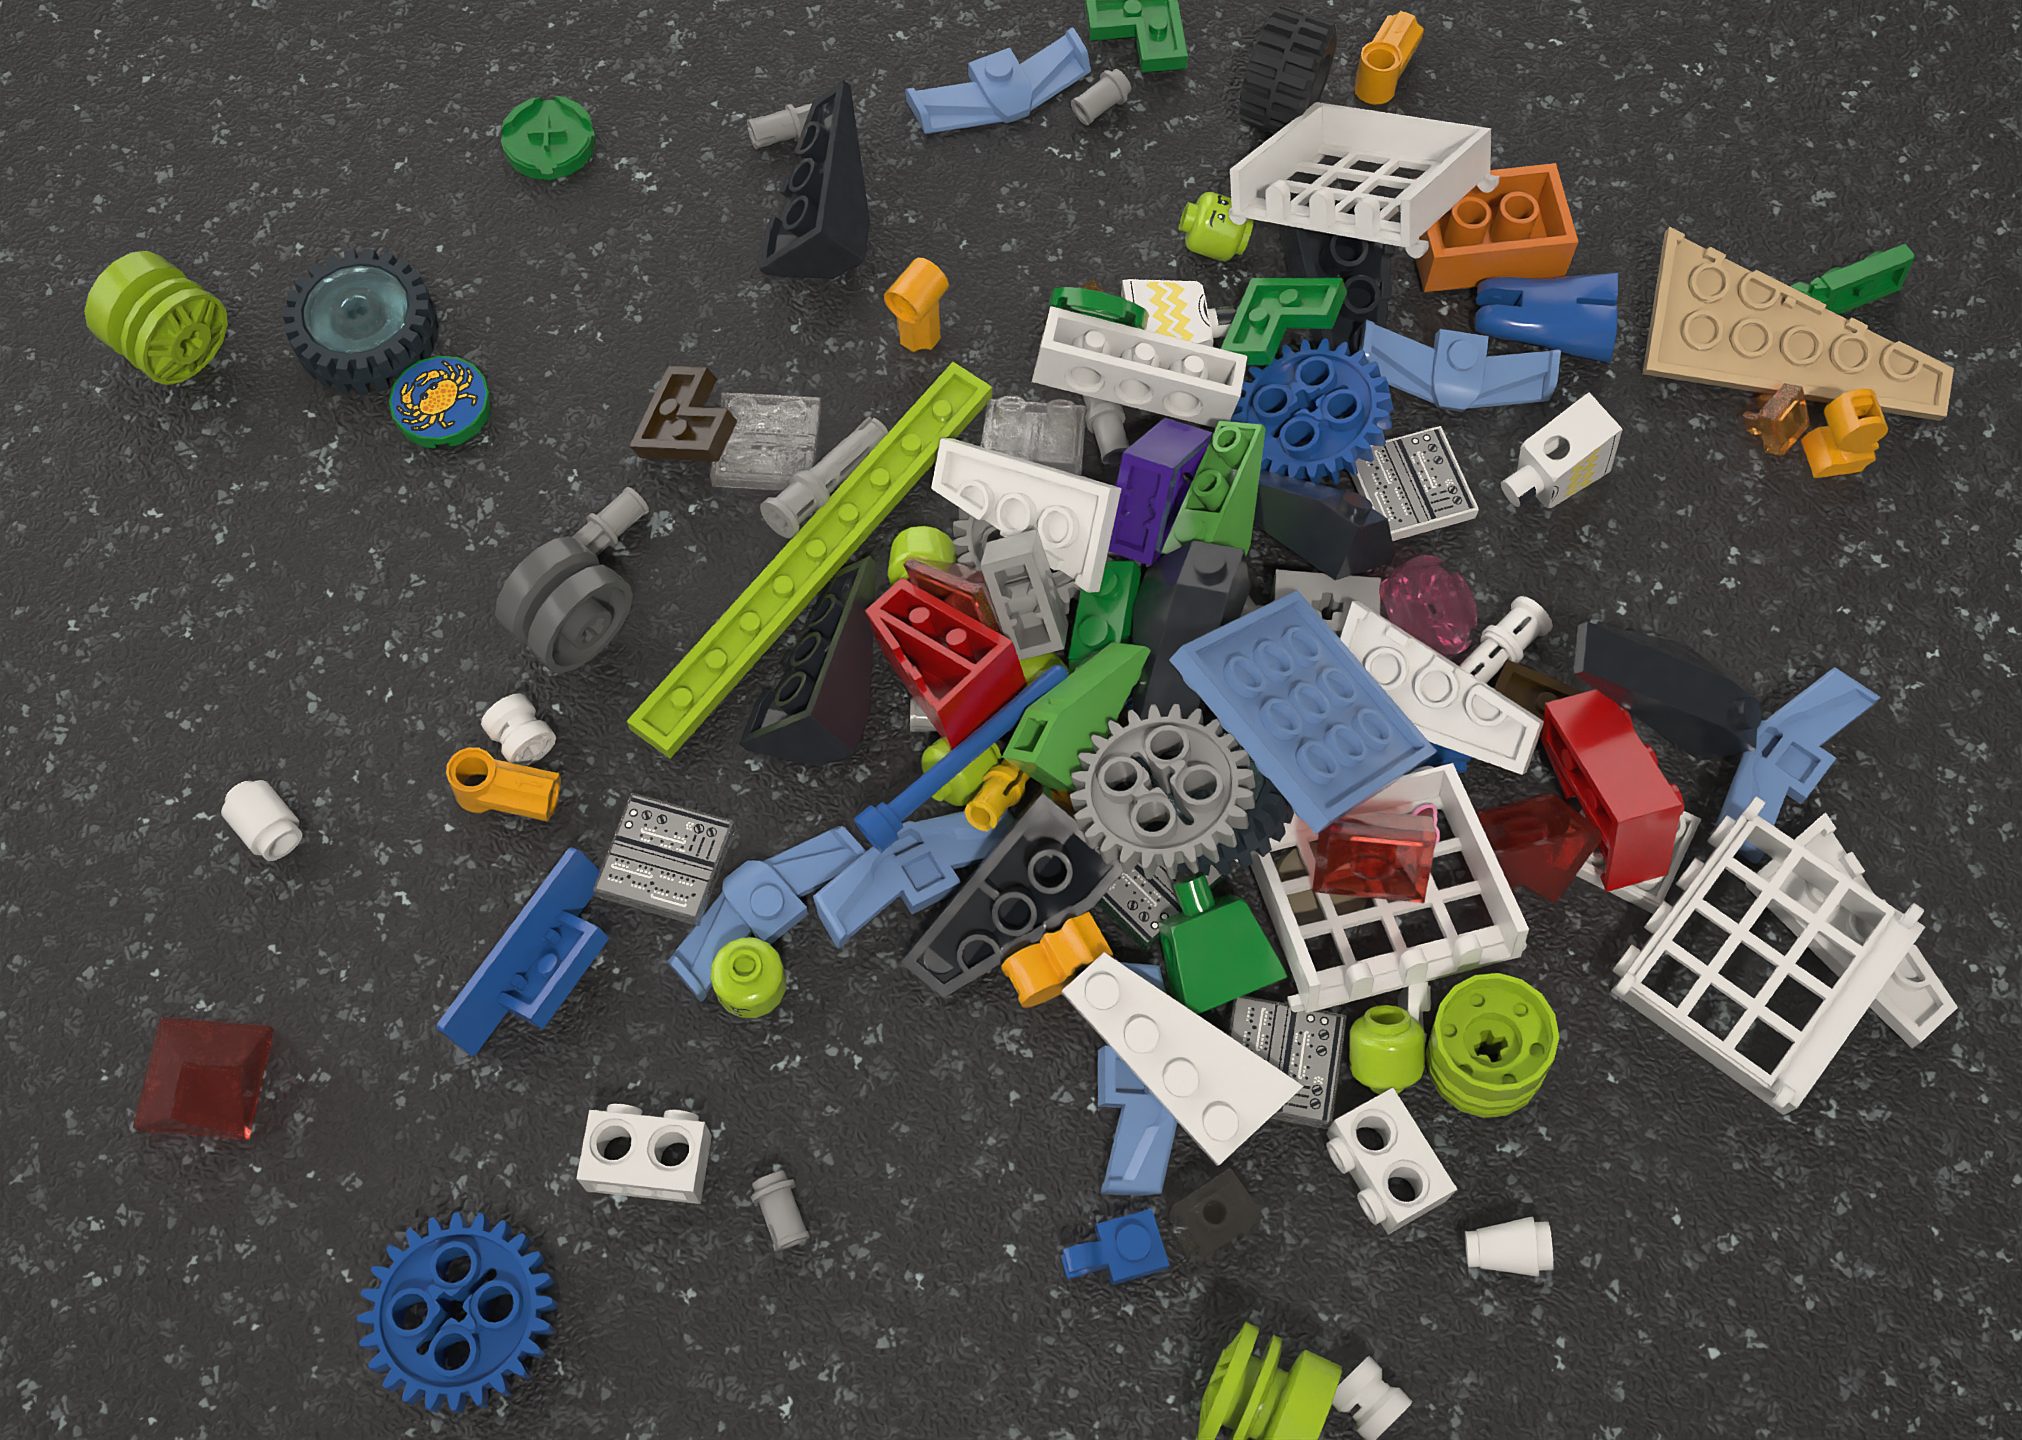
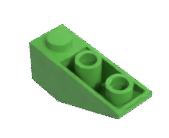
[1161,421,1266,556]
[1002,642,1151,793]

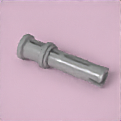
[760,417,888,538]

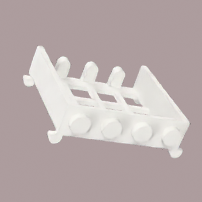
[1229,102,1499,258]
[1235,763,1529,1013]
[1611,796,1925,1115]

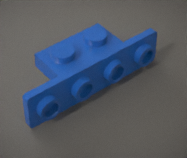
[437,847,609,1056]

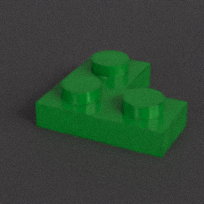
[1084,0,1188,73]
[1221,278,1347,365]

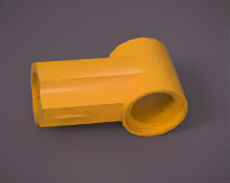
[1354,11,1424,105]
[884,258,949,352]
[446,747,561,822]

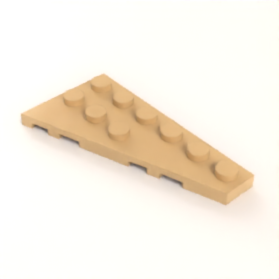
[1642,227,1954,421]

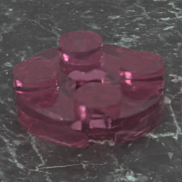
[1379,555,1478,658]

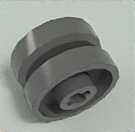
[495,536,633,673]

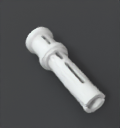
[1459,596,1553,684]

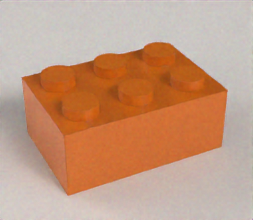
[1414,163,1578,292]

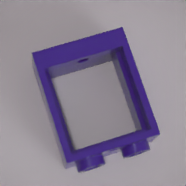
[1108,418,1213,565]

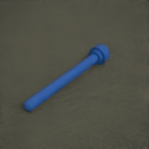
[853,665,1068,853]

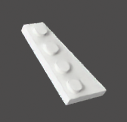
[931,438,1121,593]
[1340,601,1544,775]
[1745,813,1958,1048]
[1061,952,1303,1166]

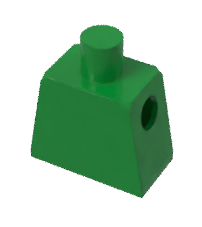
[1159,873,1287,1014]

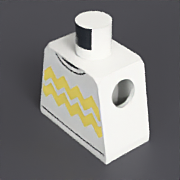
[1121,279,1236,347]
[1501,393,1622,508]

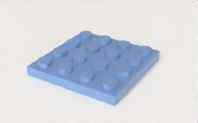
[1169,590,1437,834]

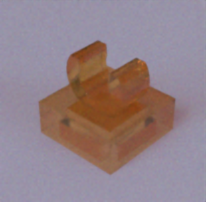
[1743,383,1810,456]

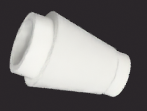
[1465,1216,1553,1277]

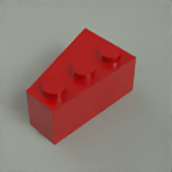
[865,578,1027,751]
[1541,689,1684,892]

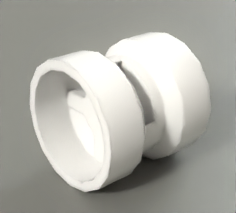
[481,693,556,766]
[1332,1356,1413,1440]

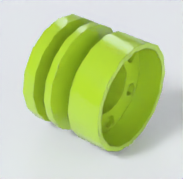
[84,251,228,385]
[1425,973,1559,1118]
[1196,1321,1342,1440]

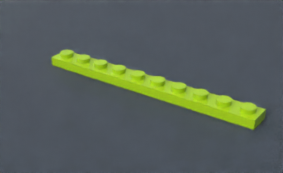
[627,362,992,759]

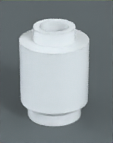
[221,780,302,861]

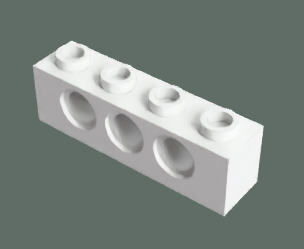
[1032,306,1247,428]

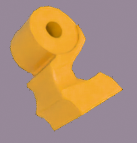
[1801,388,1888,478]
[1001,911,1114,1008]

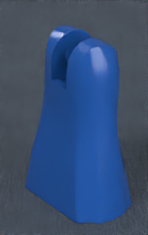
[1475,273,1618,363]

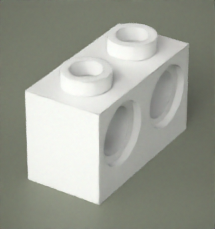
[1326,1088,1457,1235]
[576,1104,712,1204]

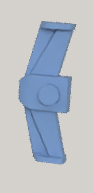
[905,27,1091,134]
[1359,319,1561,412]
[1715,667,1881,864]
[813,808,1015,949]
[667,826,866,1002]
[1098,962,1178,1196]

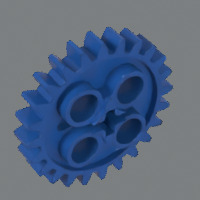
[1230,338,1394,485]
[357,1212,558,1414]

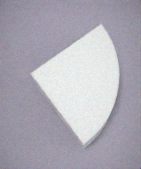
[1397,982,1431,1042]

